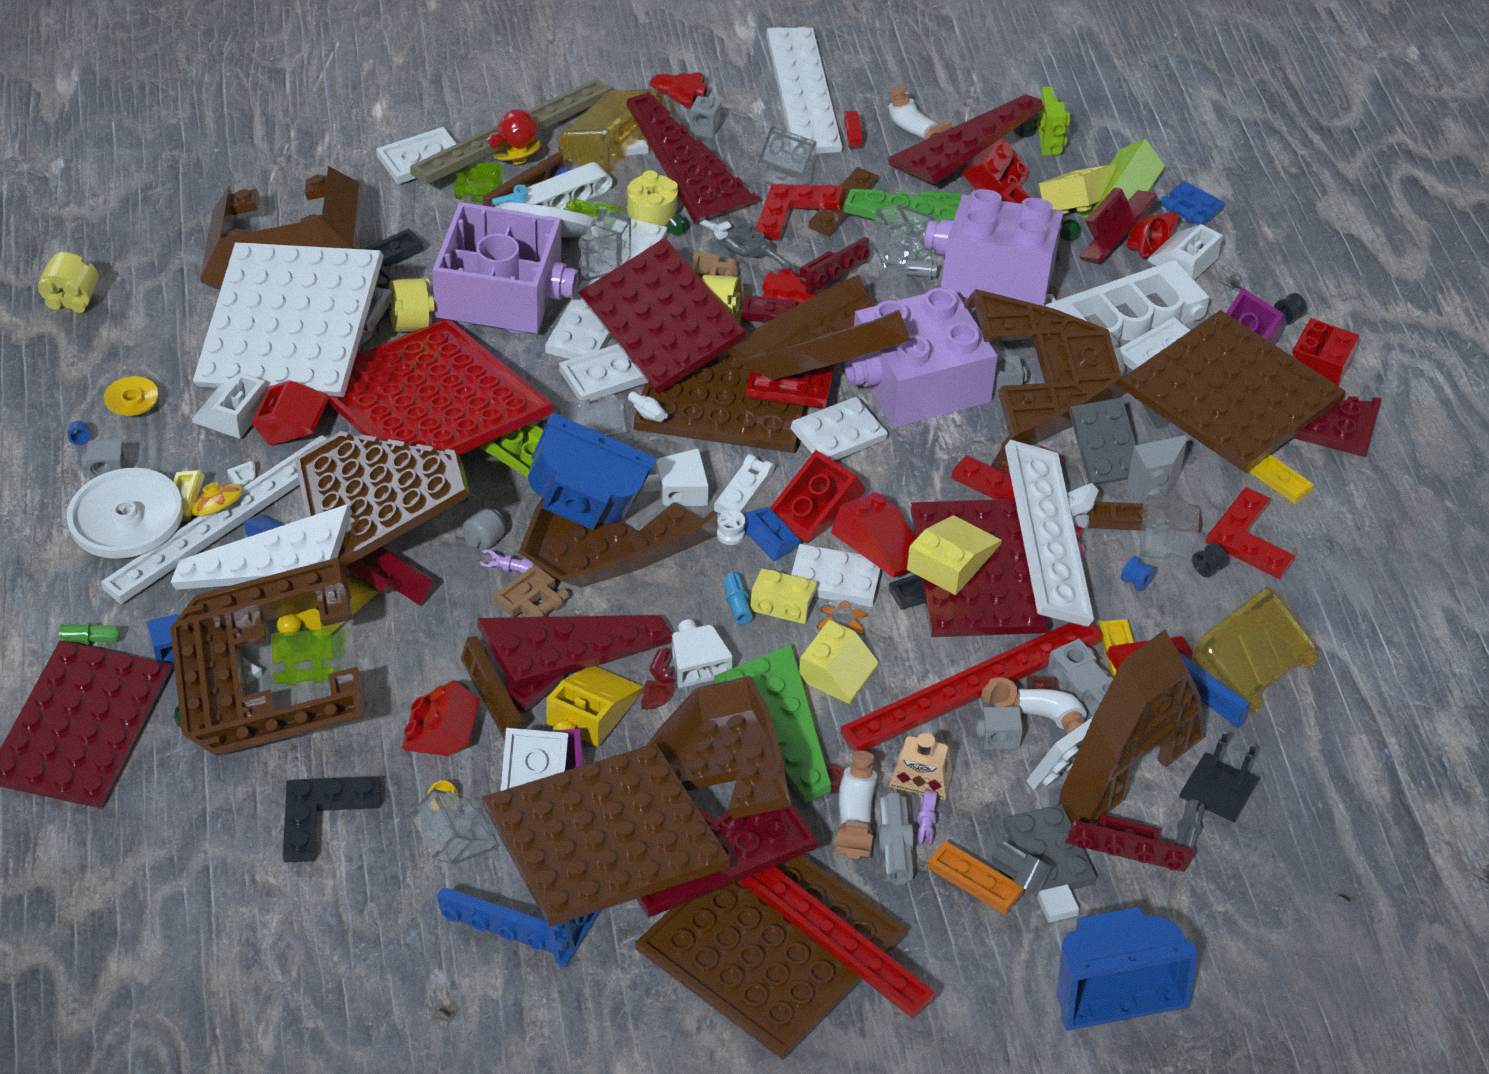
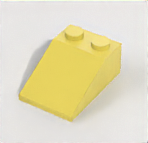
[1039,164,1116,214]
[907,515,1002,595]

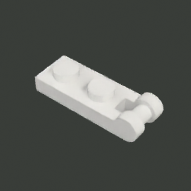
[714,454,775,514]

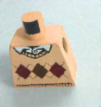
[889,733,952,800]

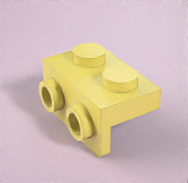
[750,568,817,624]

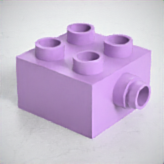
[924,189,1063,306]
[432,202,578,334]
[844,287,997,428]

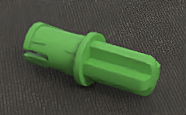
[58,622,120,646]

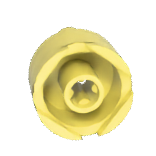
[627,170,678,226]
[38,252,99,313]
[702,275,744,324]
[389,278,434,332]

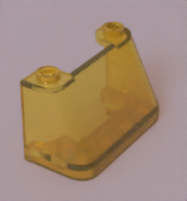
[557,89,663,175]
[1191,587,1320,713]

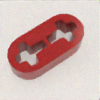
[844,110,862,148]

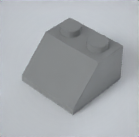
[1127,435,1187,504]

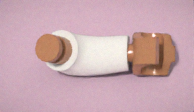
[888,85,952,140]
[981,677,1087,735]
[835,751,877,860]

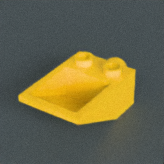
[277,570,379,642]
[546,665,644,747]

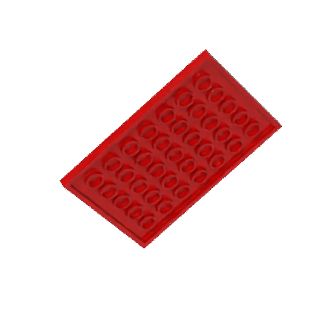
[327,319,554,455]

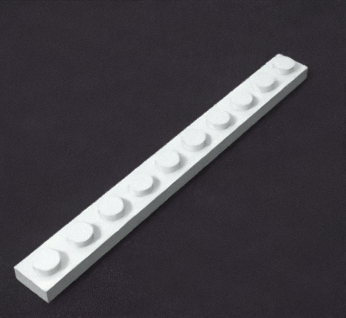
[101,435,326,604]

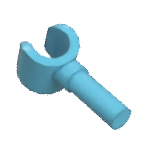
[492,185,528,205]

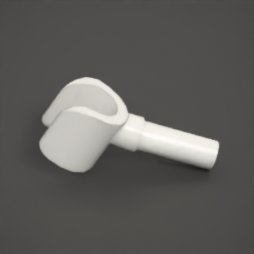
[699,220,731,240]

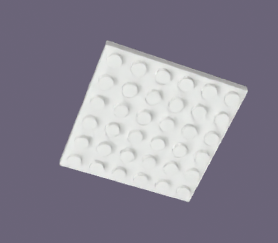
[193,242,384,397]

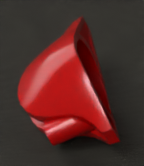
[1126,211,1179,258]

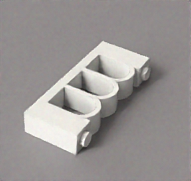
[1044,260,1210,343]

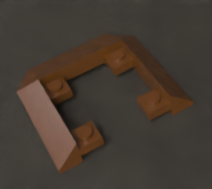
[200,166,361,290]
[170,557,368,756]

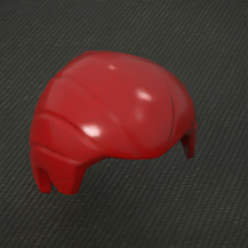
[487,109,538,149]

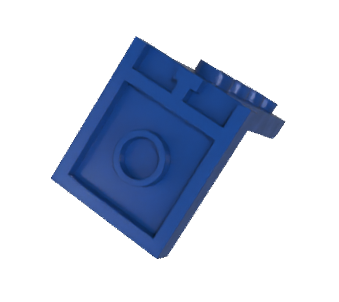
[437,888,602,967]

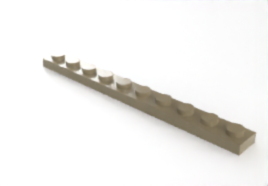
[410,78,612,185]

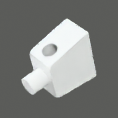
[643,449,708,506]
[672,619,732,688]

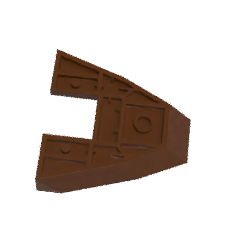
[727,275,910,380]
[964,289,1127,449]
[518,498,717,588]
[1058,629,1206,825]
[646,676,791,819]

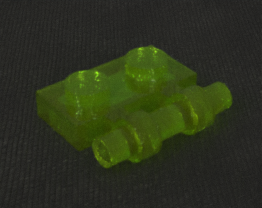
[453,162,502,203]
[563,199,620,226]
[271,629,334,686]

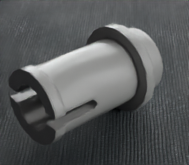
[906,259,938,280]

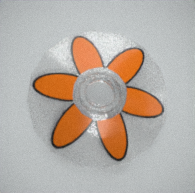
[813,600,871,640]

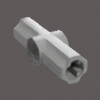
[879,793,913,885]

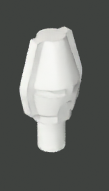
[628,391,668,422]

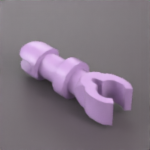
[480,550,535,574]
[917,789,937,846]

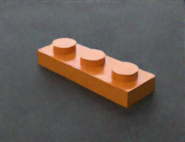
[927,841,1024,915]

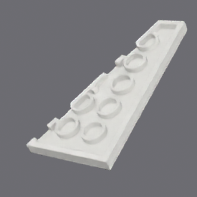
[171,504,352,590]

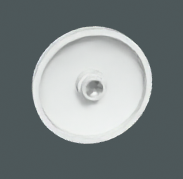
[499,203,601,238]
[67,468,183,559]

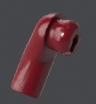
[649,648,676,686]

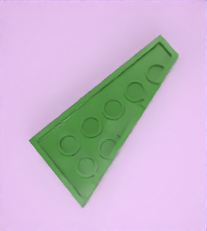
[843,189,962,233]
[714,644,831,804]

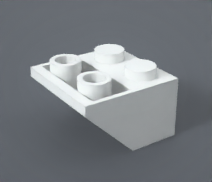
[1148,224,1223,280]
[192,373,266,439]

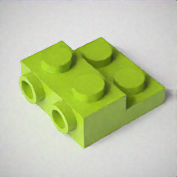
[1037,87,1070,156]

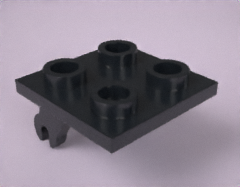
[1179,733,1260,823]

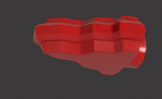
[649,72,708,109]
[762,268,817,306]

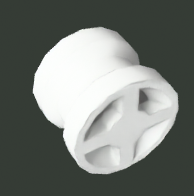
[717,509,745,545]

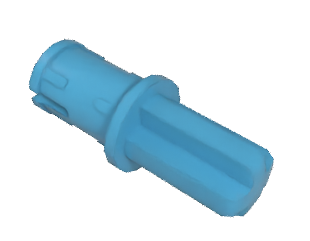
[723,572,753,625]

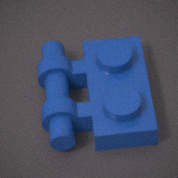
[1160,181,1225,225]

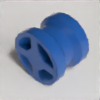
[1120,556,1156,592]

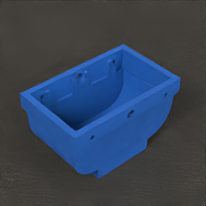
[528,412,656,530]
[1057,907,1198,1031]

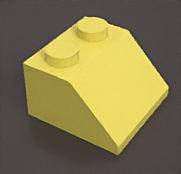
[799,620,879,704]

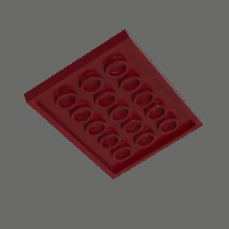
[578,237,747,394]
[911,499,1048,637]
[0,640,172,809]

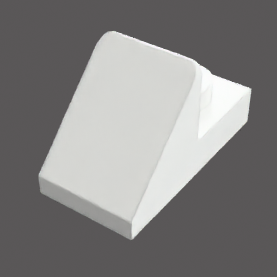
[1067,483,1099,532]

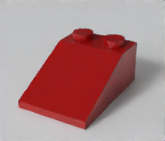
[770,450,866,543]
[831,492,915,578]

